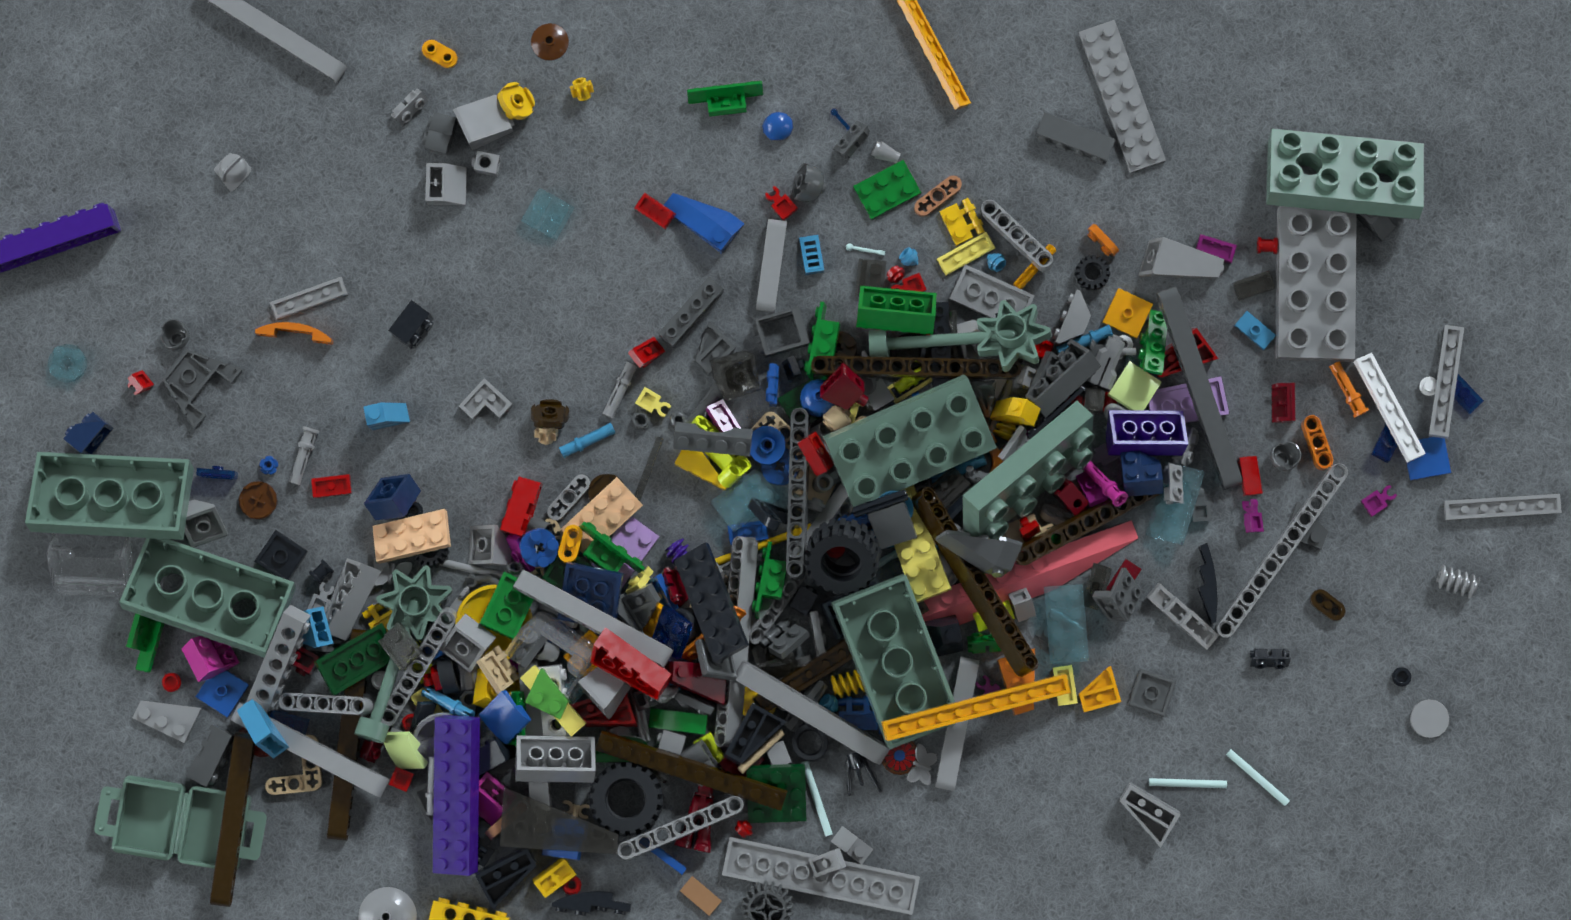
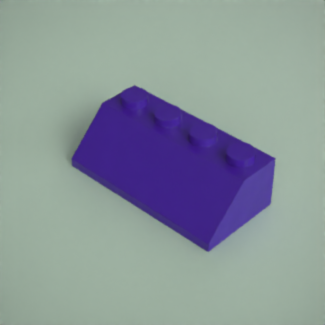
[1106,410,1188,456]

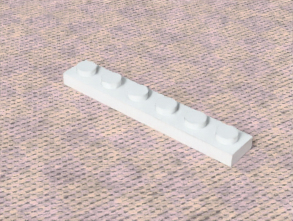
[1354,353,1426,463]

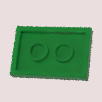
[853,160,921,220]
[479,572,534,641]

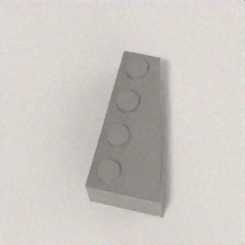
[325,558,381,641]

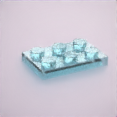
[711,468,780,532]

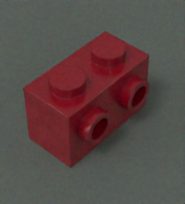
[279,644,320,677]

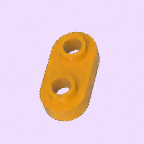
[422,40,458,69]
[558,525,583,563]

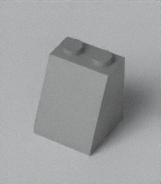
[453,95,515,151]

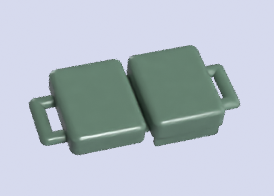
[94,775,267,870]

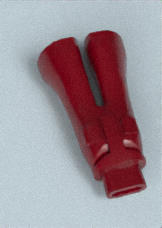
[674,785,715,853]

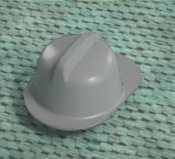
[214,153,251,192]

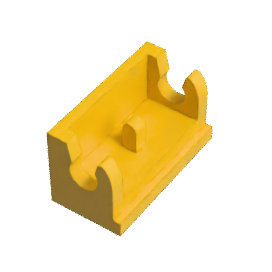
[533,858,577,898]

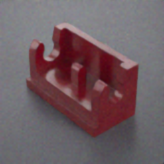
[1271,383,1296,423]

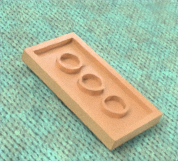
[560,477,643,558]
[373,509,451,564]

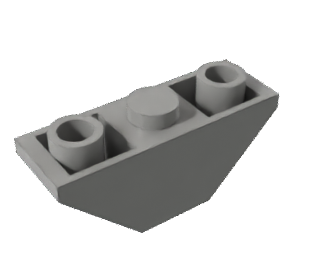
[1053,290,1091,346]

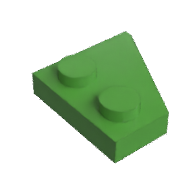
[525,668,569,719]

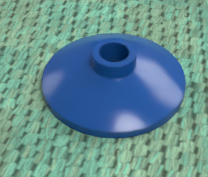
[750,426,786,464]

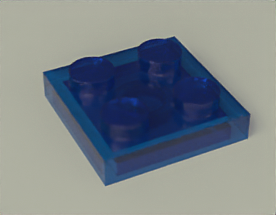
[652,606,693,659]

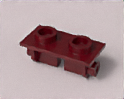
[662,567,689,608]
[359,727,390,763]

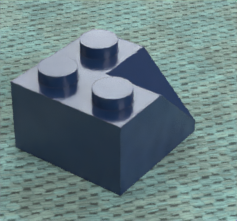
[63,411,113,455]
[1120,451,1163,497]
[364,474,421,521]

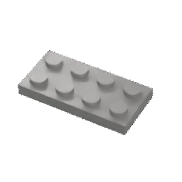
[949,264,1035,318]

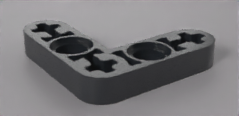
[747,497,798,531]

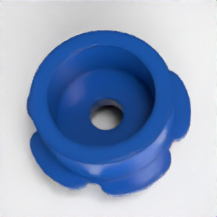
[259,456,278,475]

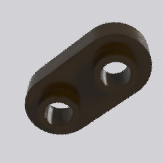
[1310,589,1345,621]

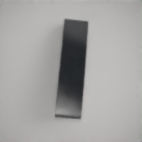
[1197,543,1218,624]

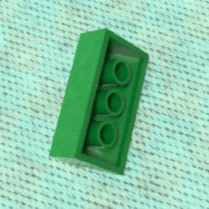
[856,286,937,335]

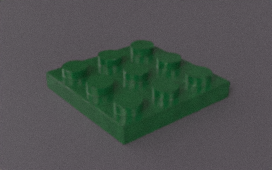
[747,764,807,823]

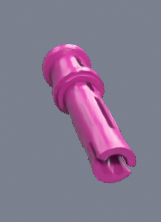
[1082,461,1128,507]

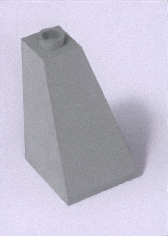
[1138,237,1224,279]
[578,667,631,719]

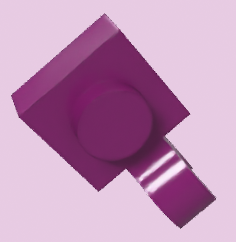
[1242,499,1264,533]

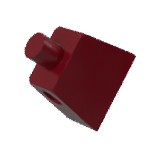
[820,363,869,409]
[1052,478,1089,515]

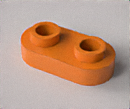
[1087,224,1119,257]

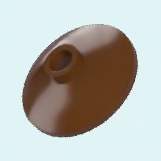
[531,23,569,60]

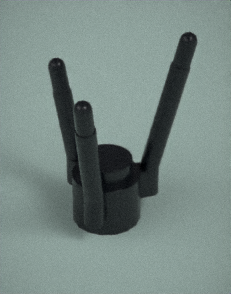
[845,752,882,796]

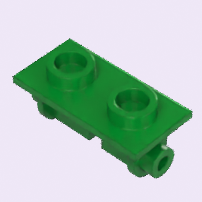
[967,633,1001,654]

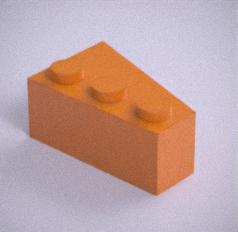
[997,648,1035,716]

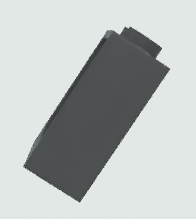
[752,306,810,358]

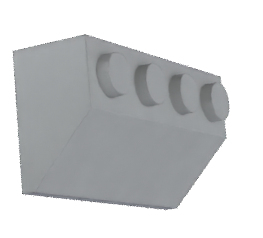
[515,736,596,783]

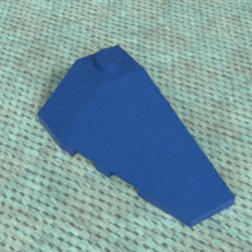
[664,193,744,254]

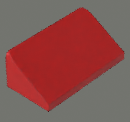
[798,431,834,476]
[1238,456,1263,496]

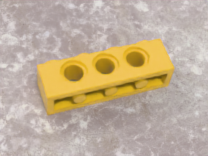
[429,897,511,920]

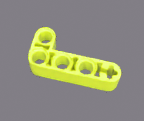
[691,415,751,488]

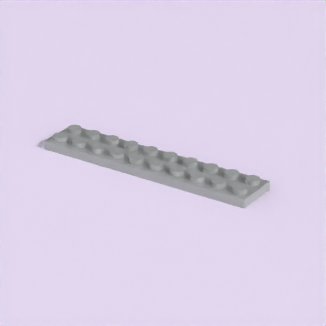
[722,837,920,915]

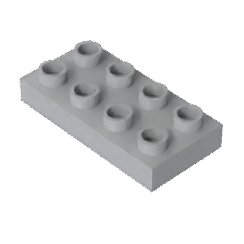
[1275,206,1356,362]

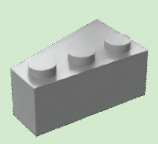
[1120,782,1181,848]

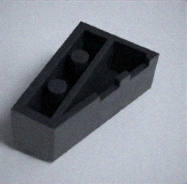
[723,703,786,766]
[479,737,516,777]

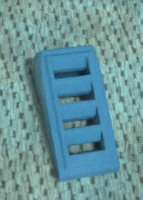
[799,235,824,275]

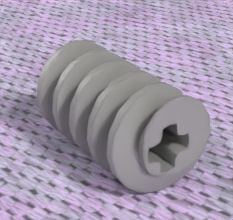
[1436,564,1480,599]

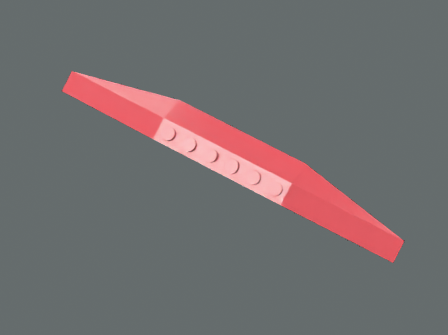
[922,520,1138,625]

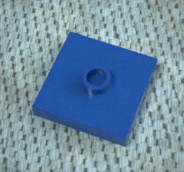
[195,670,249,717]

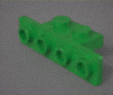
[687,81,764,117]
[805,301,840,379]
[1138,310,1167,375]
[579,522,645,573]
[752,541,787,619]
[126,613,164,673]

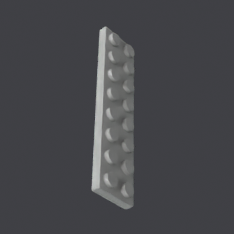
[1079,20,1166,173]

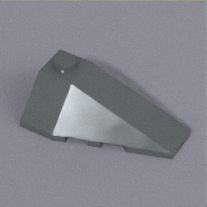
[936,530,1022,578]

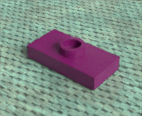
[1196,234,1237,264]
[1076,472,1108,507]
[506,534,535,573]

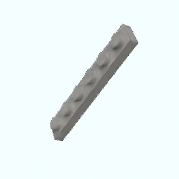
[1429,325,1464,439]
[1443,494,1562,521]

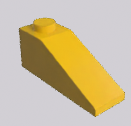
[990,397,1041,426]
[674,450,727,491]

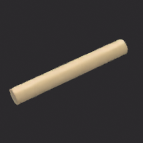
[738,729,785,774]

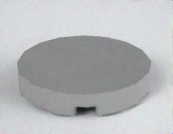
[1410,699,1449,738]

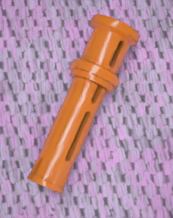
[1329,361,1369,418]

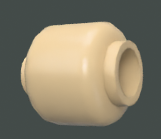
[822,405,851,432]

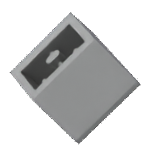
[425,163,467,206]

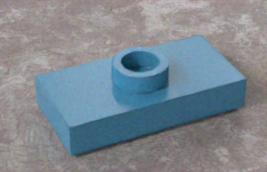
[1234,311,1276,350]

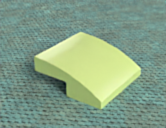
[1108,361,1161,410]
[384,731,428,769]

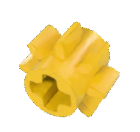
[570,77,594,101]

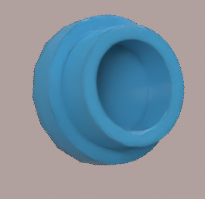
[899,247,918,266]
[987,253,1006,272]
[819,694,838,712]

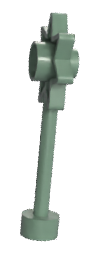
[869,300,1052,372]
[354,565,452,744]

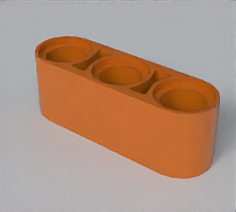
[1301,415,1333,470]

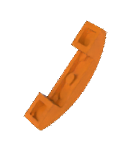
[255,322,334,345]

